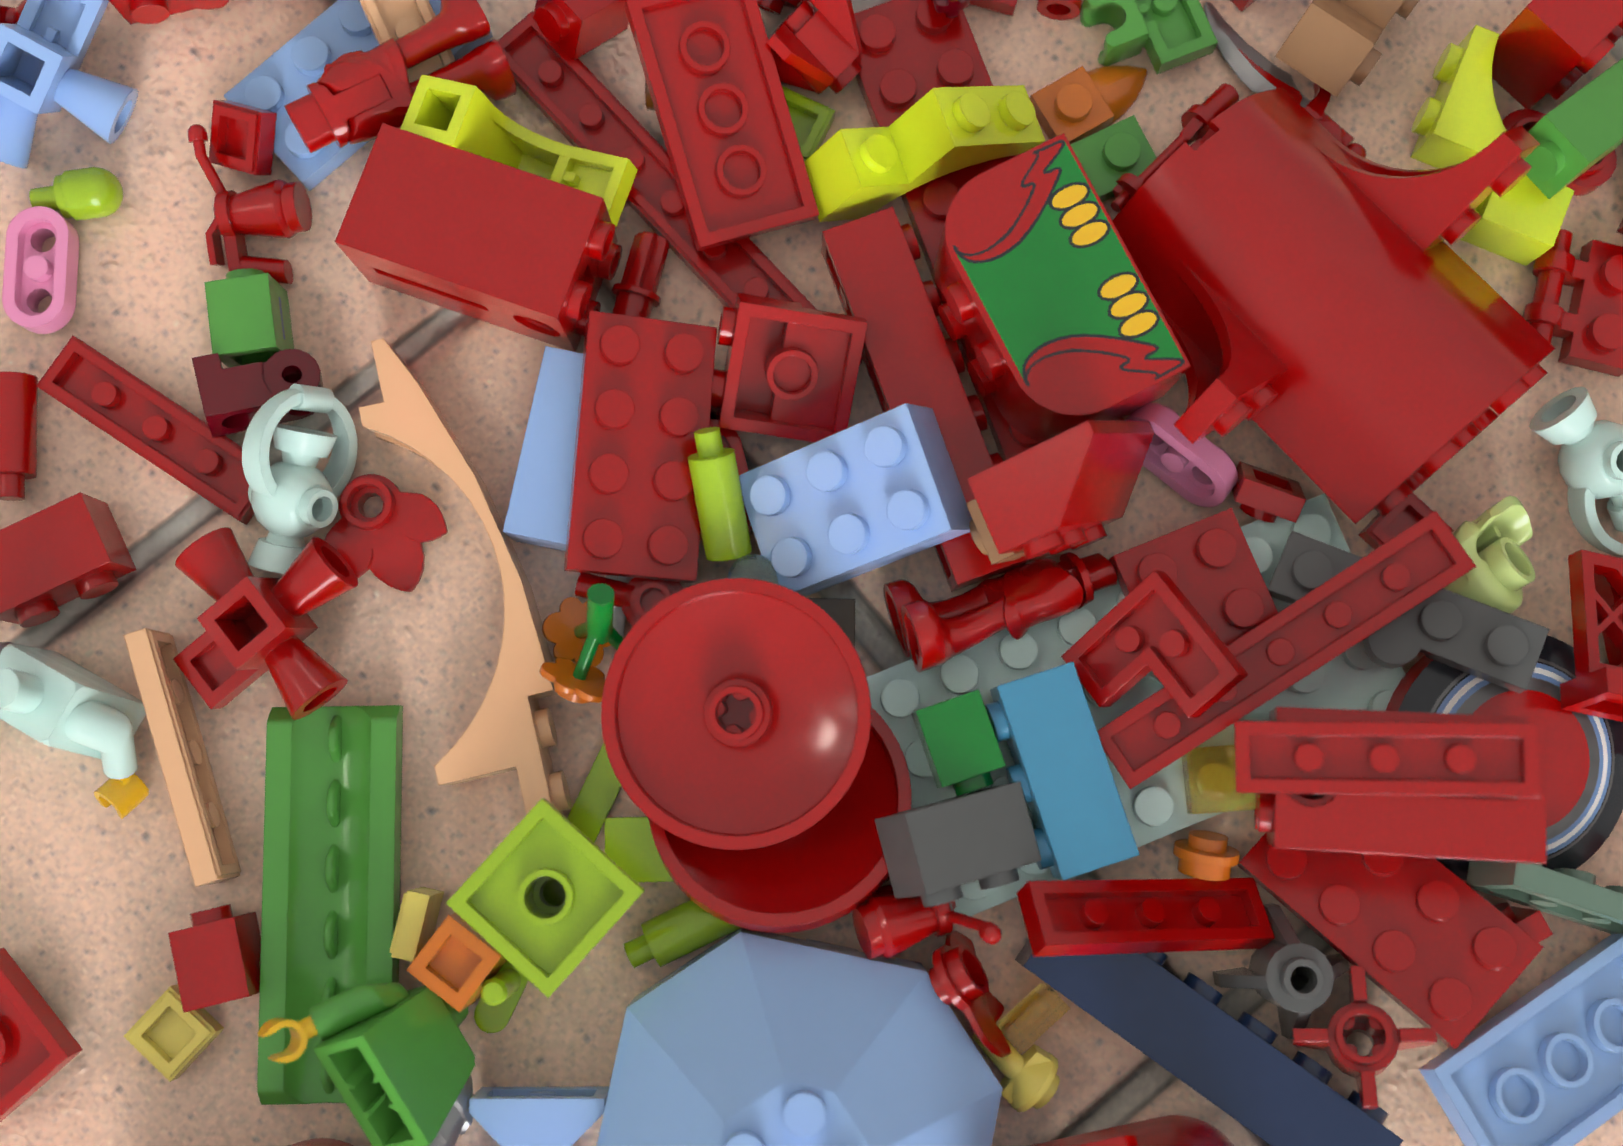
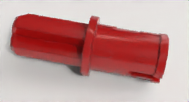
[612,231,670,318]

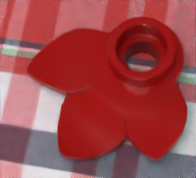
[325,474,448,592]
[929,931,1011,1057]

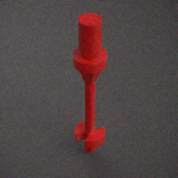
[1111,83,1239,213]

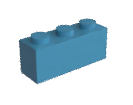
[985,662,1140,880]

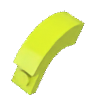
[400,74,638,227]

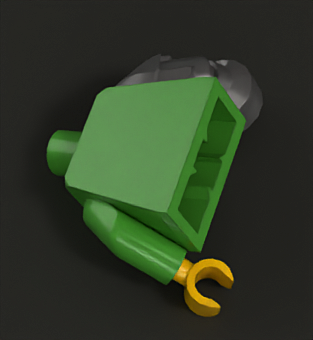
[257,982,475,1146]

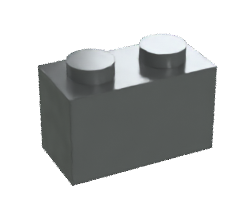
[874,781,1042,907]

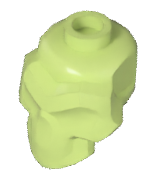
[1444,496,1535,614]

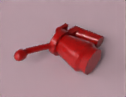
[187,124,312,284]
[852,884,1002,960]

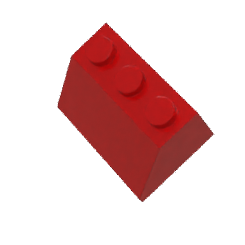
[967,420,1154,560]

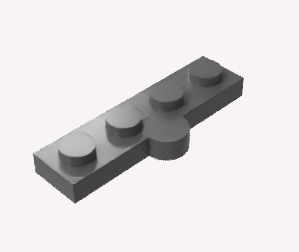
[1268,531,1550,693]

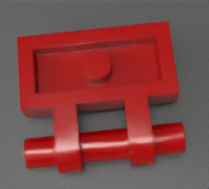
[1523,229,1623,377]

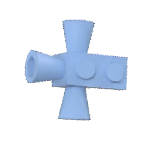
[0,0,138,168]

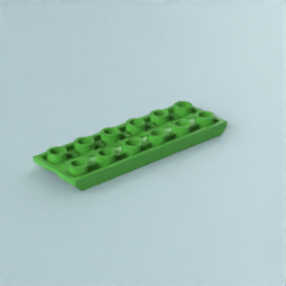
[257,705,403,1105]

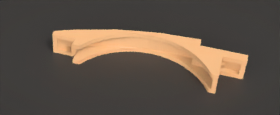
[359,338,571,815]

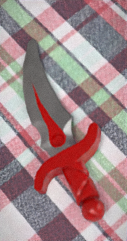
[1204,2,1366,158]

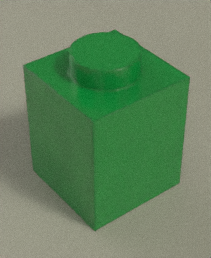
[911,689,1006,796]

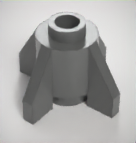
[1213,903,1349,1039]

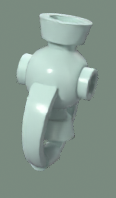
[242,384,358,574]
[1529,387,1623,557]

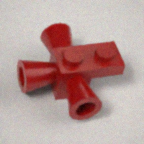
[173,527,358,720]

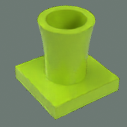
[446,798,645,998]

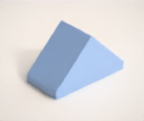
[469,1086,609,1146]

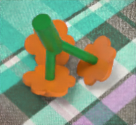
[539,583,624,704]

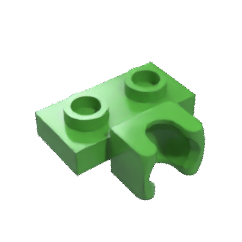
[1080,0,1218,74]

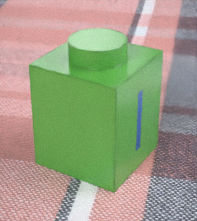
[204,269,294,368]

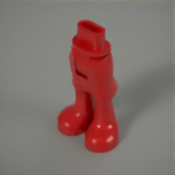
[284,0,517,153]
[883,552,1117,673]

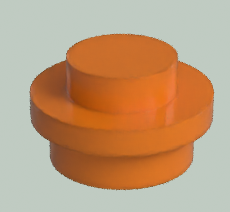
[1173,830,1240,881]

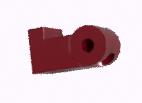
[192,349,324,438]

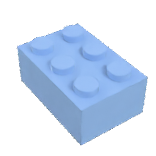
[739,403,972,596]

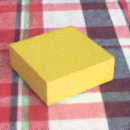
[389,887,444,962]
[124,984,224,1082]

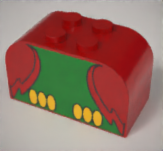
[934,133,1191,442]

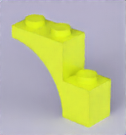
[1410,25,1574,266]
[804,85,1045,222]

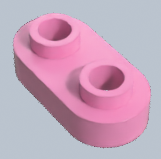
[2,206,79,334]
[1125,403,1238,507]

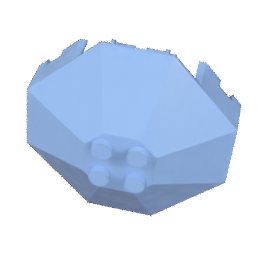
[597,928,1002,1146]

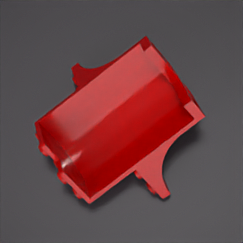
[1112,87,1556,525]

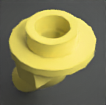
[973,1033,1060,1112]

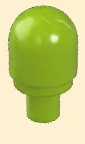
[29,167,123,221]

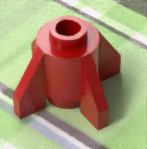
[767,0,862,95]
[1292,966,1437,1109]

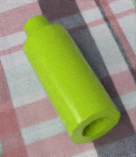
[687,427,752,562]
[624,900,741,968]

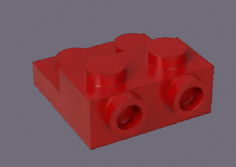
[711,292,868,442]

